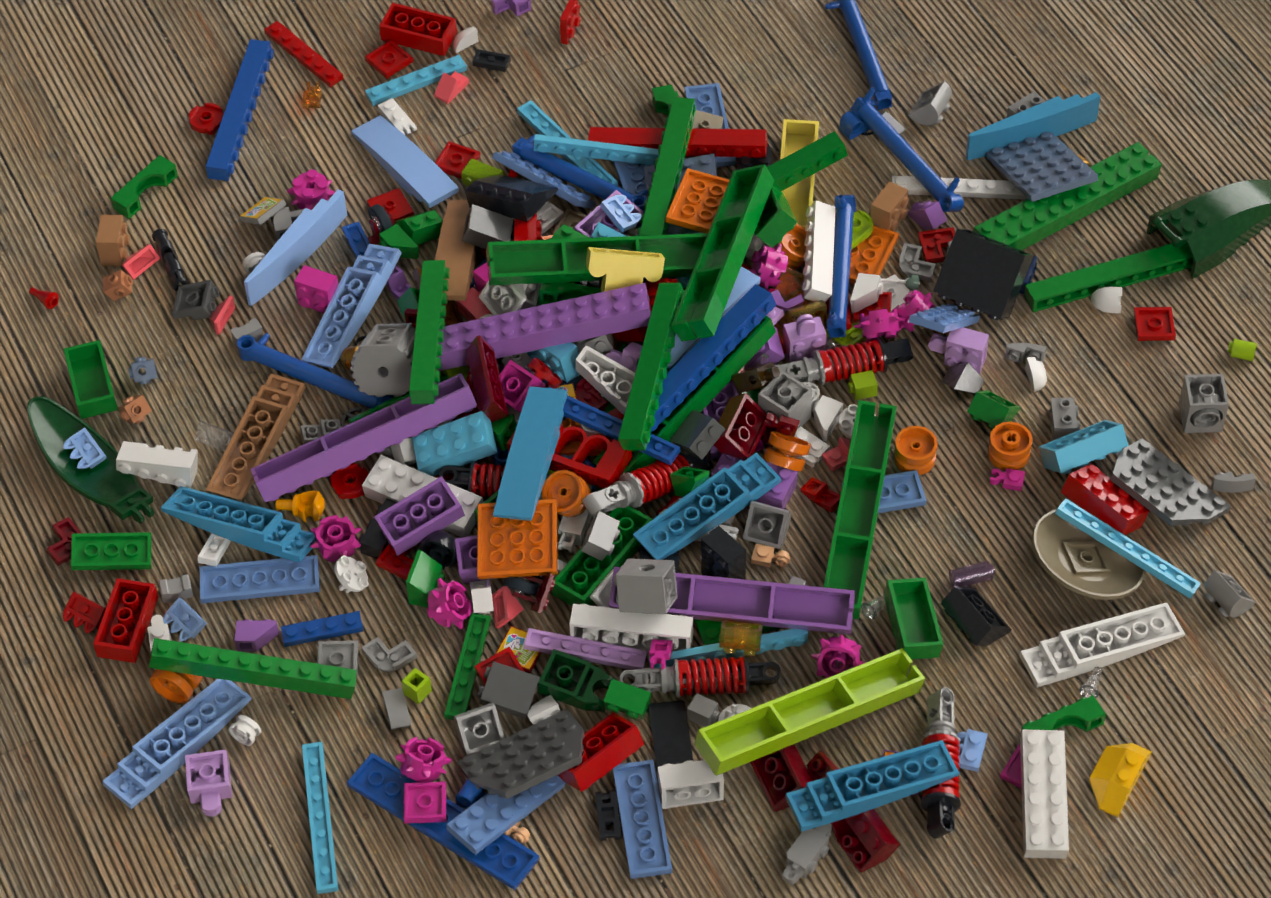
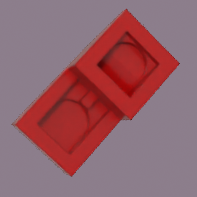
[800,477,841,513]

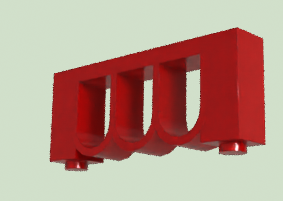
[507,424,633,489]

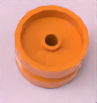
[775,224,807,271]
[988,422,1033,471]
[894,426,938,475]
[763,431,811,471]
[542,470,591,518]
[149,669,203,704]

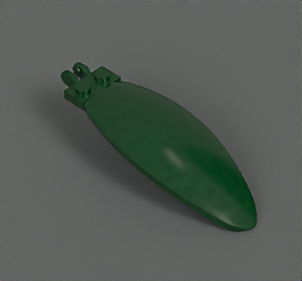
[27,396,154,524]

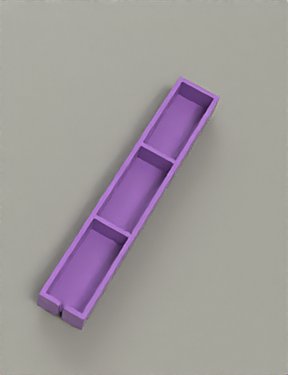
[438,283,651,371]
[251,373,477,503]
[609,567,855,635]

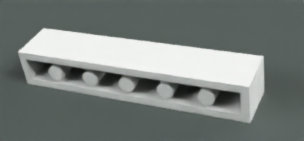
[802,201,835,305]

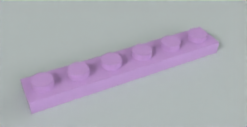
[524,628,647,670]

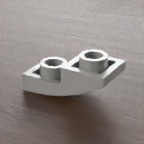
[1005,343,1047,364]
[300,419,341,445]
[1211,471,1256,493]
[381,688,411,730]

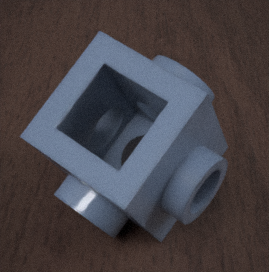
[128,356,157,384]

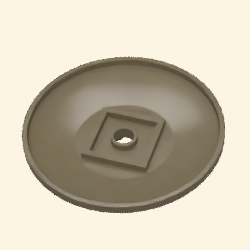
[1032,509,1146,600]

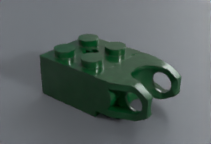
[538,649,616,712]

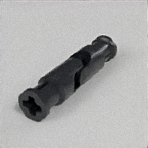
[152,229,189,291]

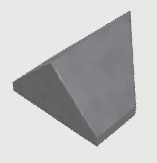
[942,362,984,395]

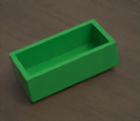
[755,185,797,248]
[63,340,118,419]
[883,577,944,660]

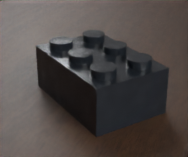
[701,526,746,580]

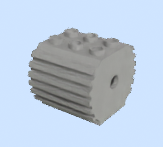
[351,323,416,397]

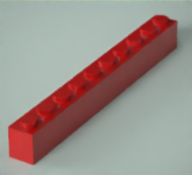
[588,127,768,158]

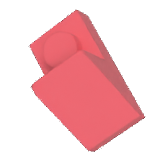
[434,71,469,104]
[822,437,851,472]

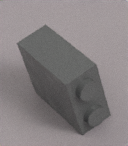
[462,204,514,249]
[670,410,726,459]
[477,661,540,719]

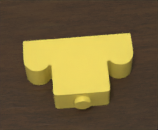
[586,247,665,292]

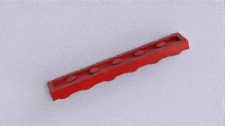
[264,20,344,88]

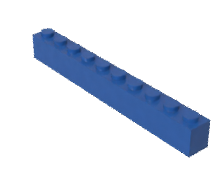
[206,39,274,181]
[650,284,776,433]

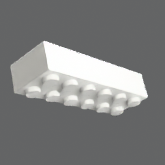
[362,455,483,538]
[569,604,693,654]
[1020,730,1069,859]

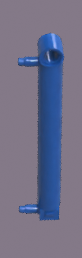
[825,0,892,110]
[850,87,964,212]
[512,135,648,214]
[827,195,856,338]
[237,333,395,409]

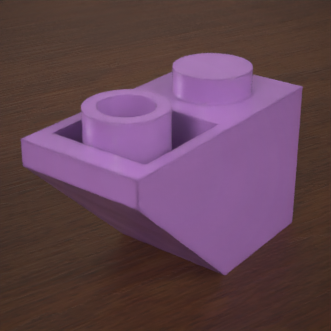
[907,200,948,230]
[234,619,279,652]

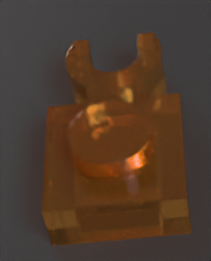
[302,82,322,108]

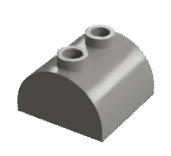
[908,81,952,125]
[743,501,791,549]
[1204,570,1256,618]
[454,703,504,755]

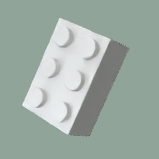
[658,760,724,809]

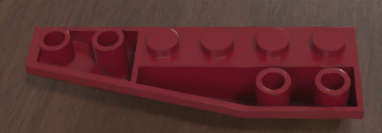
[806,751,900,873]

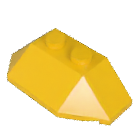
[1089,743,1152,817]

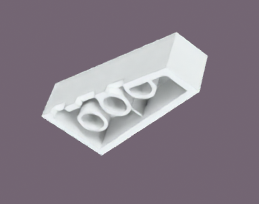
[576,345,635,415]
[116,441,198,489]

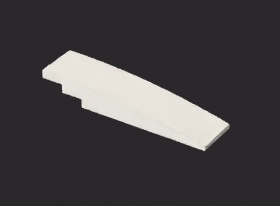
[1019,602,1185,688]

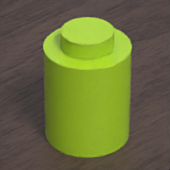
[1227,338,1257,362]

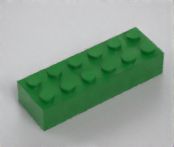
[552,506,653,607]

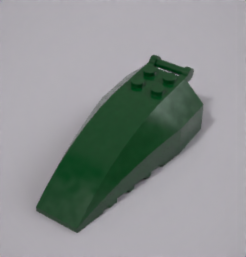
[1146,179,1271,279]

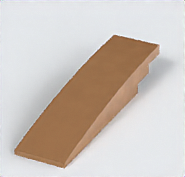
[435,200,478,301]
[206,374,306,502]

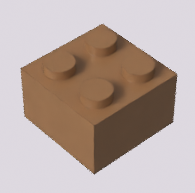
[870,181,909,232]
[96,215,130,266]

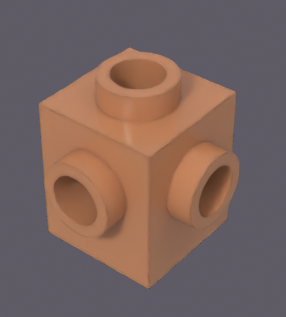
[103,270,133,301]
[118,395,152,424]

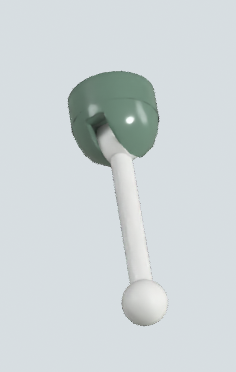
[881,275,919,290]

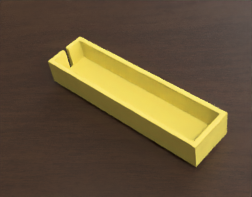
[780,119,819,228]

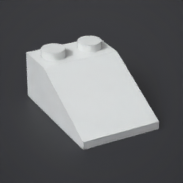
[479,281,526,315]

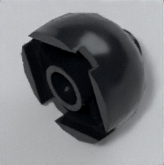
[418,531,457,570]

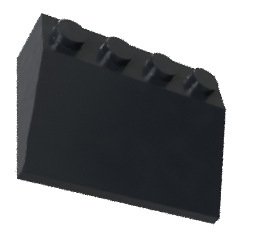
[465,174,558,222]

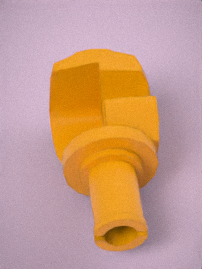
[275,490,325,522]

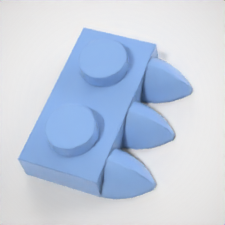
[600,195,642,233]
[63,428,107,469]
[163,597,207,642]
[957,729,988,772]

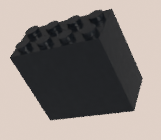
[933,229,1034,321]

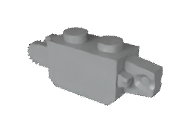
[782,823,832,885]

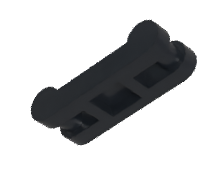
[595,790,621,841]

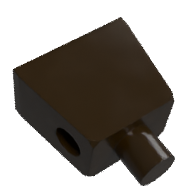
[732,362,780,394]

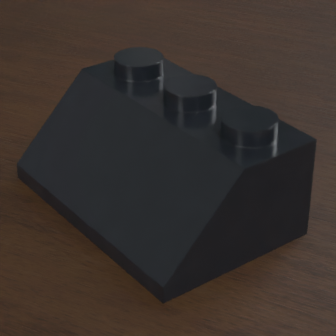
[940,586,1012,646]

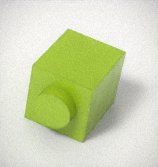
[848,370,878,400]
[401,668,432,705]

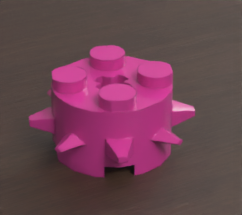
[287,169,335,210]
[750,244,788,290]
[894,290,935,332]
[854,309,905,341]
[310,515,362,562]
[427,578,472,629]
[811,635,865,679]
[395,737,451,783]

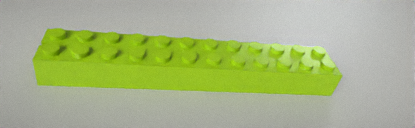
[694,648,925,776]

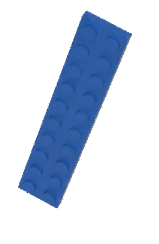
[347,753,540,890]

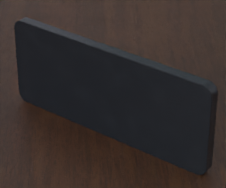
[649,700,693,774]

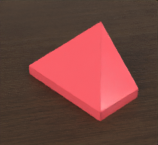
[122,244,161,280]
[209,295,235,335]
[492,586,524,629]

